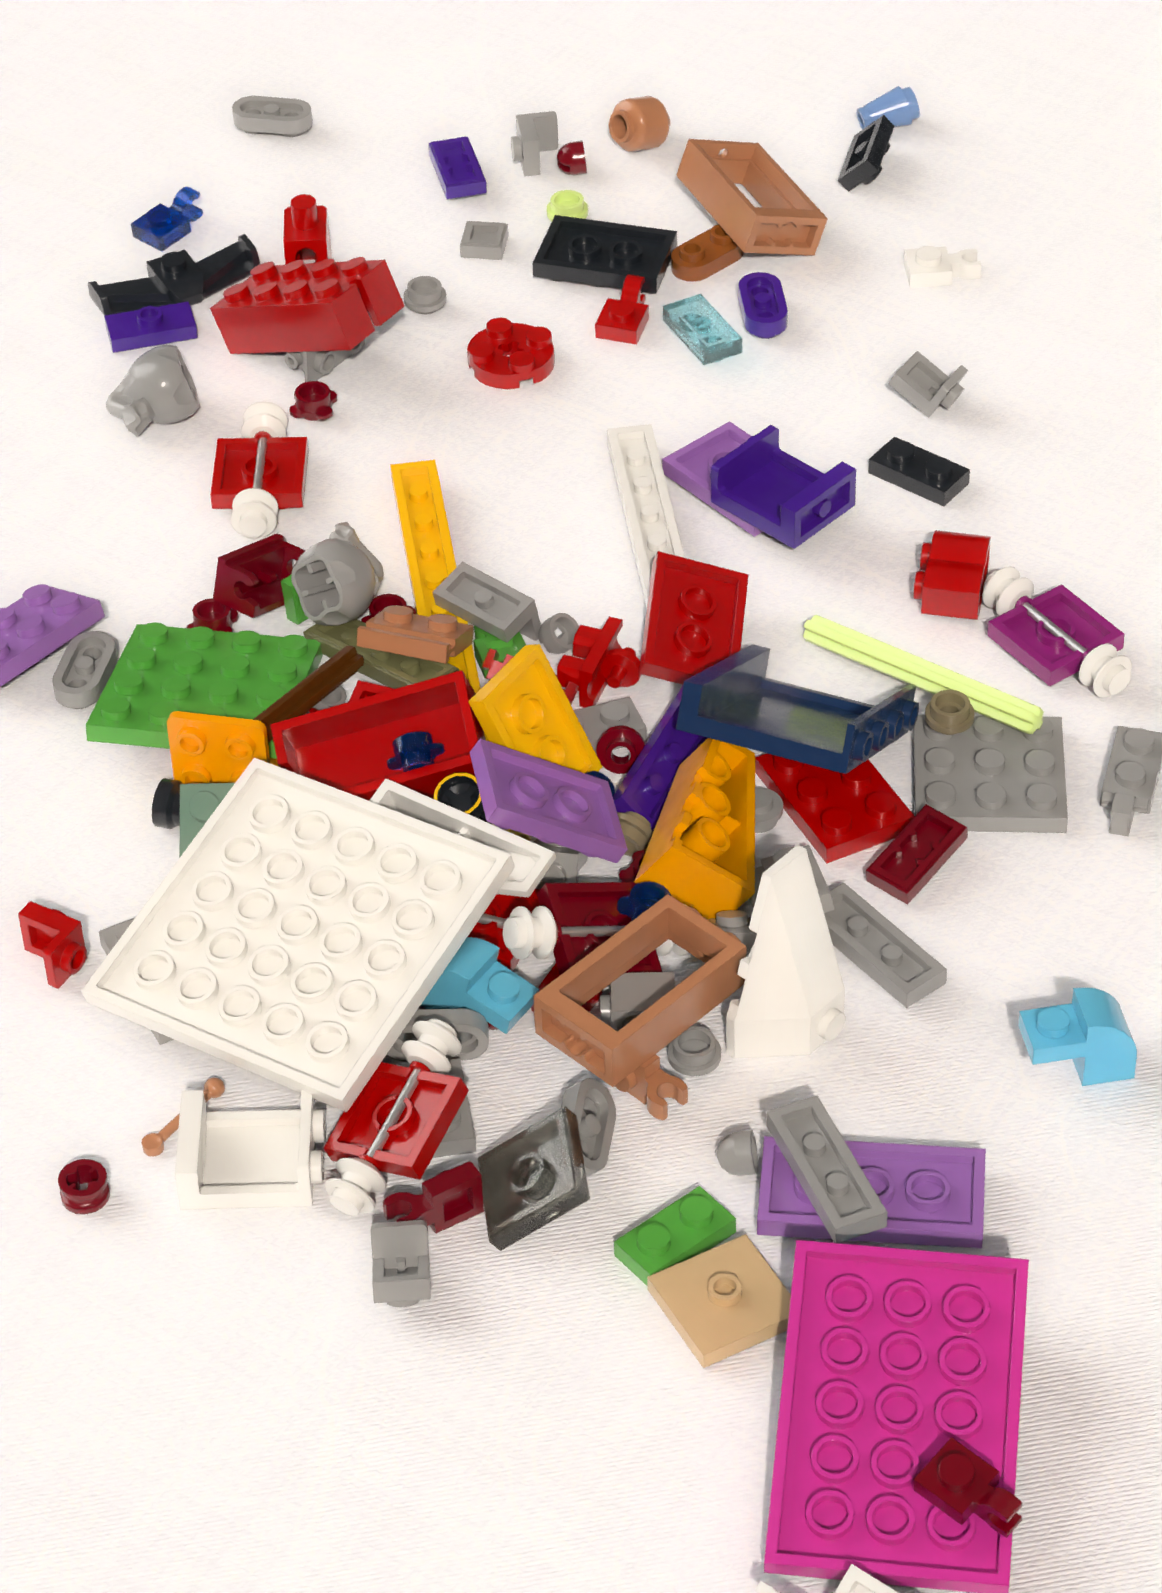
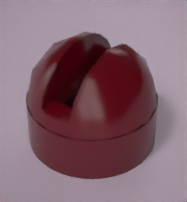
[557,141,587,175]

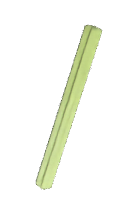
[803,615,1044,734]

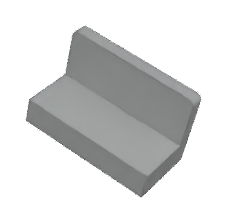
[432,562,541,643]

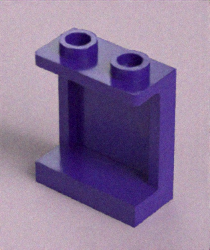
[710,425,856,549]

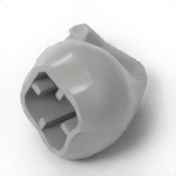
[106,344,199,436]
[291,522,384,626]

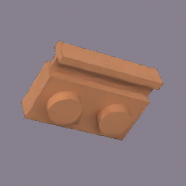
[357,605,474,664]

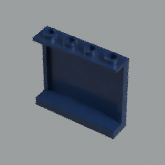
[676,644,919,774]

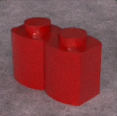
[913,530,991,620]

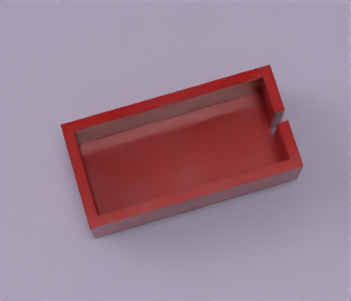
[210,257,404,354]
[270,670,486,801]

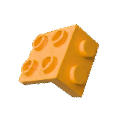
[167,711,279,784]

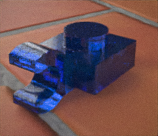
[131,186,203,252]

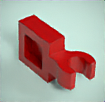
[595,274,649,345]

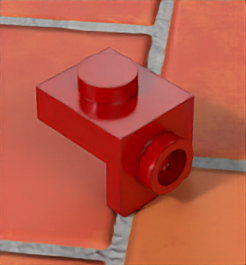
[18,901,87,989]

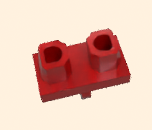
[557,616,642,708]

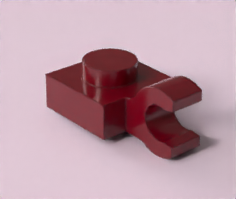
[382,1161,484,1234]
[914,1437,1022,1537]

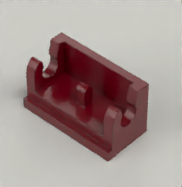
[213,533,305,618]

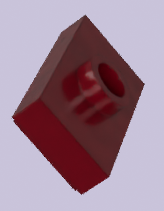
[866,804,968,905]

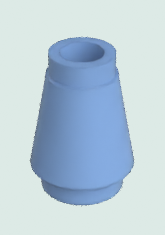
[856,86,920,130]

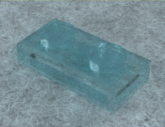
[663,294,742,365]

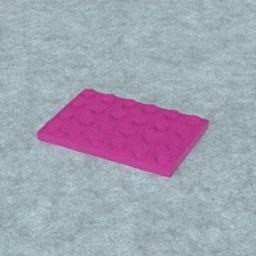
[764,1240,1029,1593]

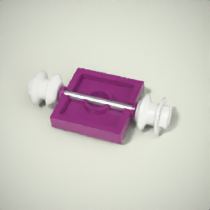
[982,566,1132,698]

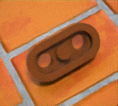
[671,224,744,282]

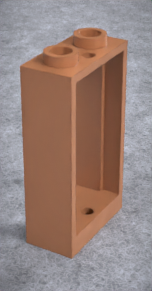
[676,139,828,256]
[534,894,746,1087]

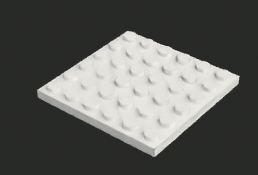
[81,758,515,1112]

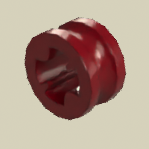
[57,1159,110,1215]

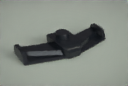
[88,234,260,316]

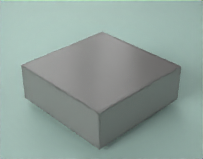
[460,221,509,260]

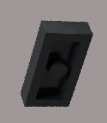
[838,115,894,192]
[868,437,970,507]

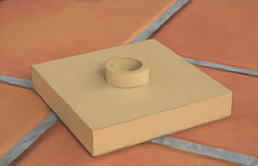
[647,1234,791,1368]

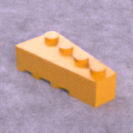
[634,738,755,919]

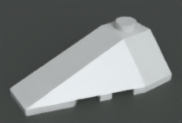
[369,778,557,898]
[726,845,846,1059]

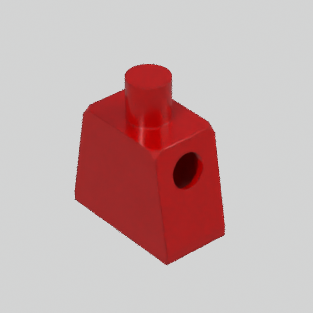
[283,194,332,265]

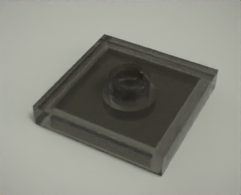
[478,1106,590,1251]

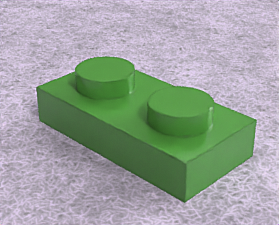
[614,1186,736,1285]

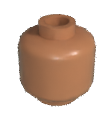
[609,96,670,152]

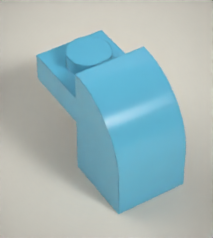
[420,937,540,1034]
[1018,988,1137,1086]

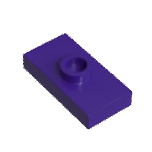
[428,136,487,199]
[104,301,198,353]

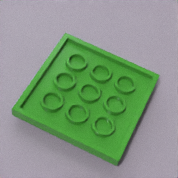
[86,622,323,759]

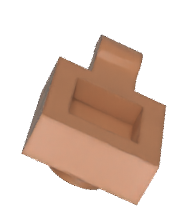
[615,1054,688,1121]

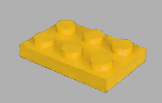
[468,644,602,776]

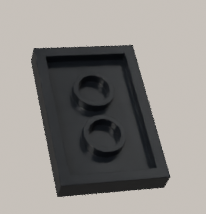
[533,215,677,293]

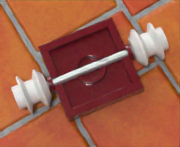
[503,882,689,985]

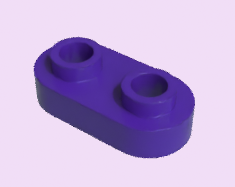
[738,272,788,339]

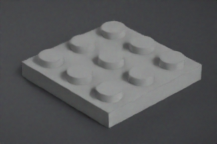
[913,715,1068,833]

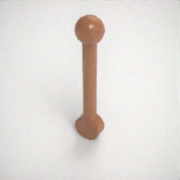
[141,1077,225,1157]

